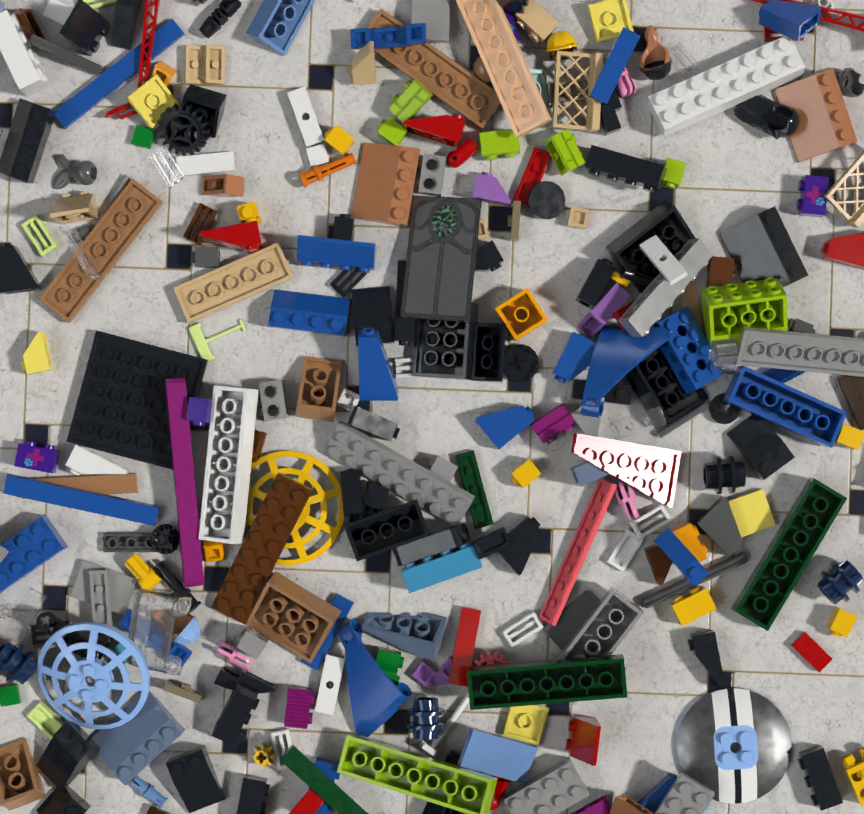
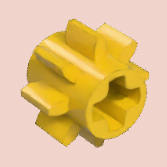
[251,743,277,769]

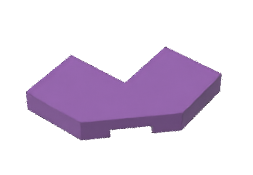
[411,656,452,687]

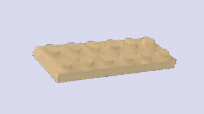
[173,242,294,323]

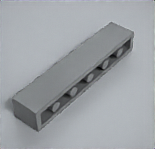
[618,238,713,337]

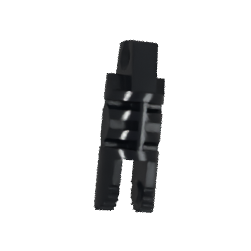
[199,0,241,39]

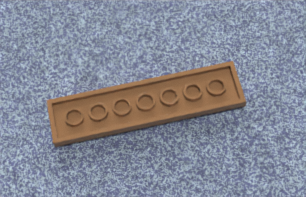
[367,9,501,130]
[38,178,164,323]

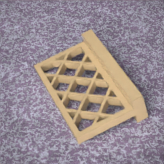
[552,51,604,133]
[824,151,864,228]

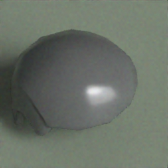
[837,68,864,97]

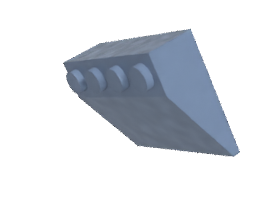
[92,690,185,785]

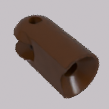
[252,429,267,463]

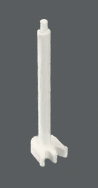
[419,692,470,757]

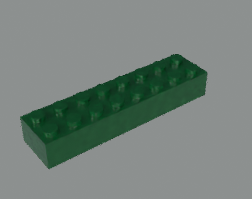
[731,478,847,631]
[467,654,627,710]

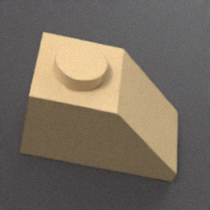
[348,41,376,85]

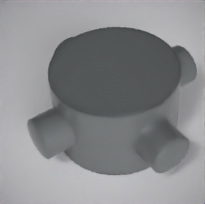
[77,224,91,241]

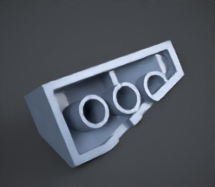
[361,613,447,661]

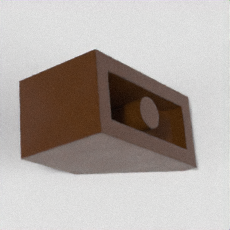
[706,256,737,288]
[643,544,672,586]

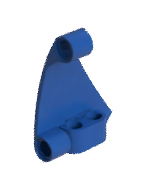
[581,325,671,418]
[338,619,412,737]

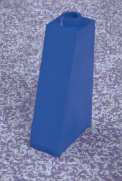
[358,327,398,401]

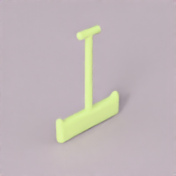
[188,319,246,361]

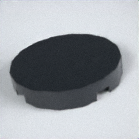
[527,181,565,220]
[503,344,539,382]

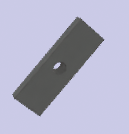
[103,533,157,552]

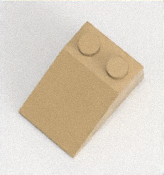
[49,191,99,224]

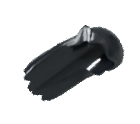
[734,94,800,140]

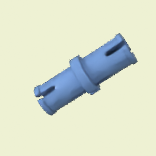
[130,775,168,808]

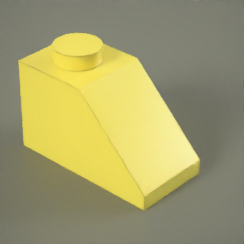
[21,332,53,375]

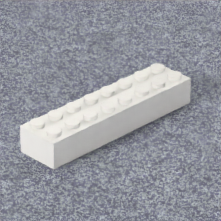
[647,36,806,137]
[199,385,259,544]

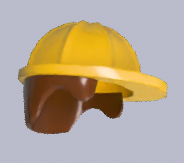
[545,31,579,61]

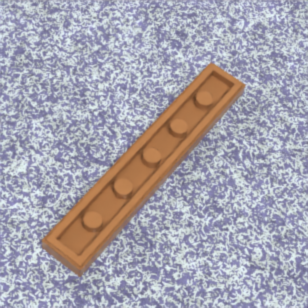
[22,474,138,499]

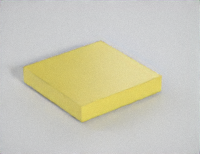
[587,0,634,43]
[126,74,180,129]
[728,489,776,537]
[502,705,549,745]

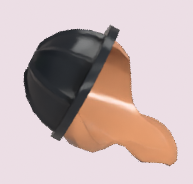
[639,25,672,81]

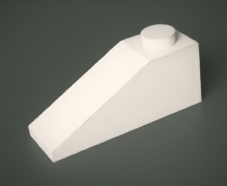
[66,445,130,475]

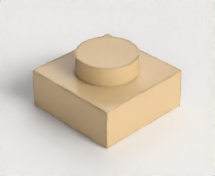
[567,206,590,230]

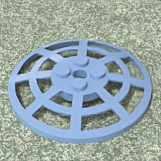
[37,621,150,730]

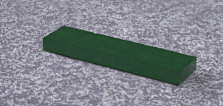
[455,450,494,529]

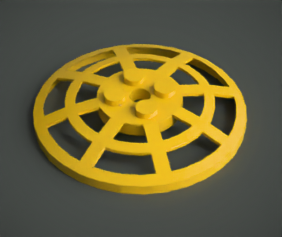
[242,451,344,565]

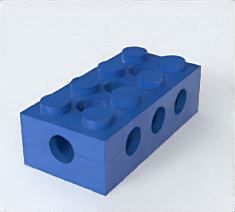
[652,306,726,394]

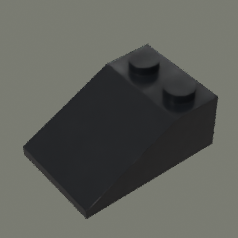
[60,0,110,56]
[351,286,395,347]
[726,415,795,480]
[37,721,101,792]
[166,745,225,813]

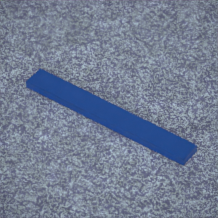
[55,19,185,129]
[3,474,160,526]

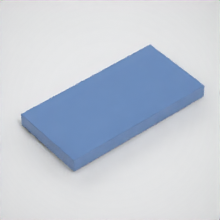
[457,728,537,784]

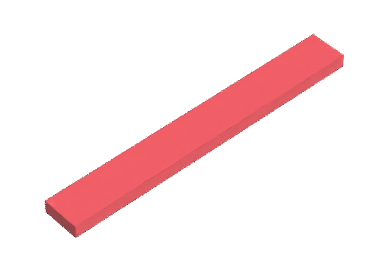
[538,478,617,626]

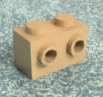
[514,0,559,45]

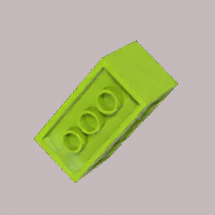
[701,278,788,347]

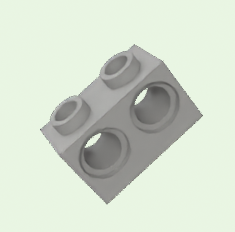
[415,153,446,197]
[256,380,289,422]
[236,627,269,659]

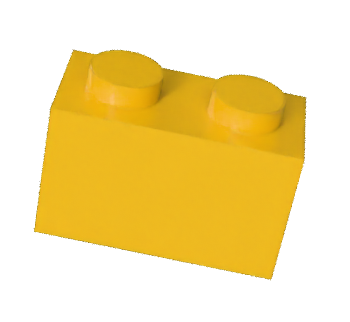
[670,586,717,626]

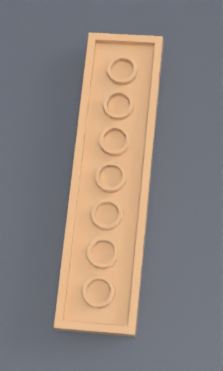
[456,0,552,138]

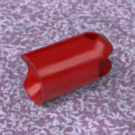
[446,138,479,168]
[490,775,509,810]

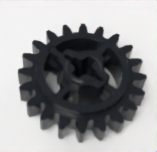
[157,103,210,156]

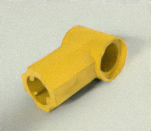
[124,553,163,592]

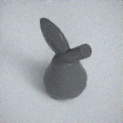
[53,154,97,189]

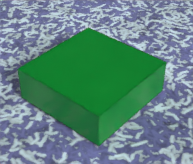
[131,125,156,149]
[0,684,21,707]

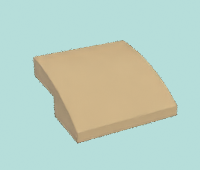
[184,44,225,85]

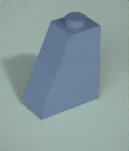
[570,462,609,487]

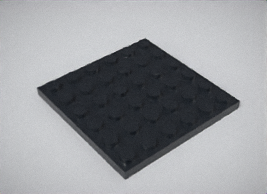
[66,330,208,470]

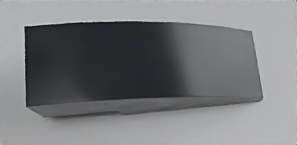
[600,89,622,136]
[214,667,277,693]

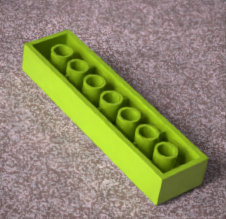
[337,734,498,814]

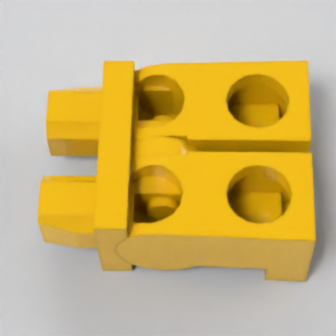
[842,747,864,806]

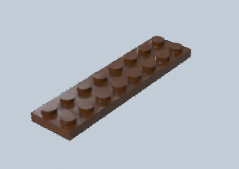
[211,472,313,625]

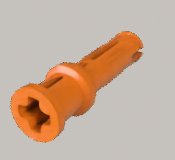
[298,152,357,188]

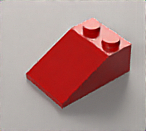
[403,114,466,149]
[200,220,262,254]
[565,715,601,766]

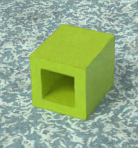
[377,117,408,146]
[663,158,686,189]

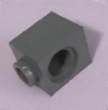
[192,247,220,268]

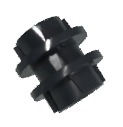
[703,456,746,494]

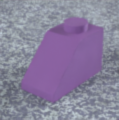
[472,172,511,206]

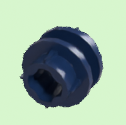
[817,560,863,604]
[0,641,37,684]
[407,697,445,740]

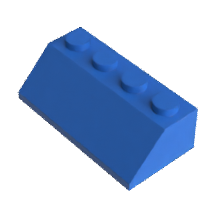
[297,235,377,273]
[268,289,351,337]

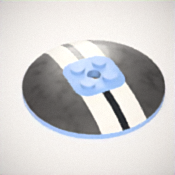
[676,688,792,804]

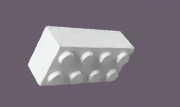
[0,10,49,97]

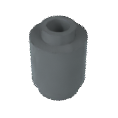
[788,318,815,334]

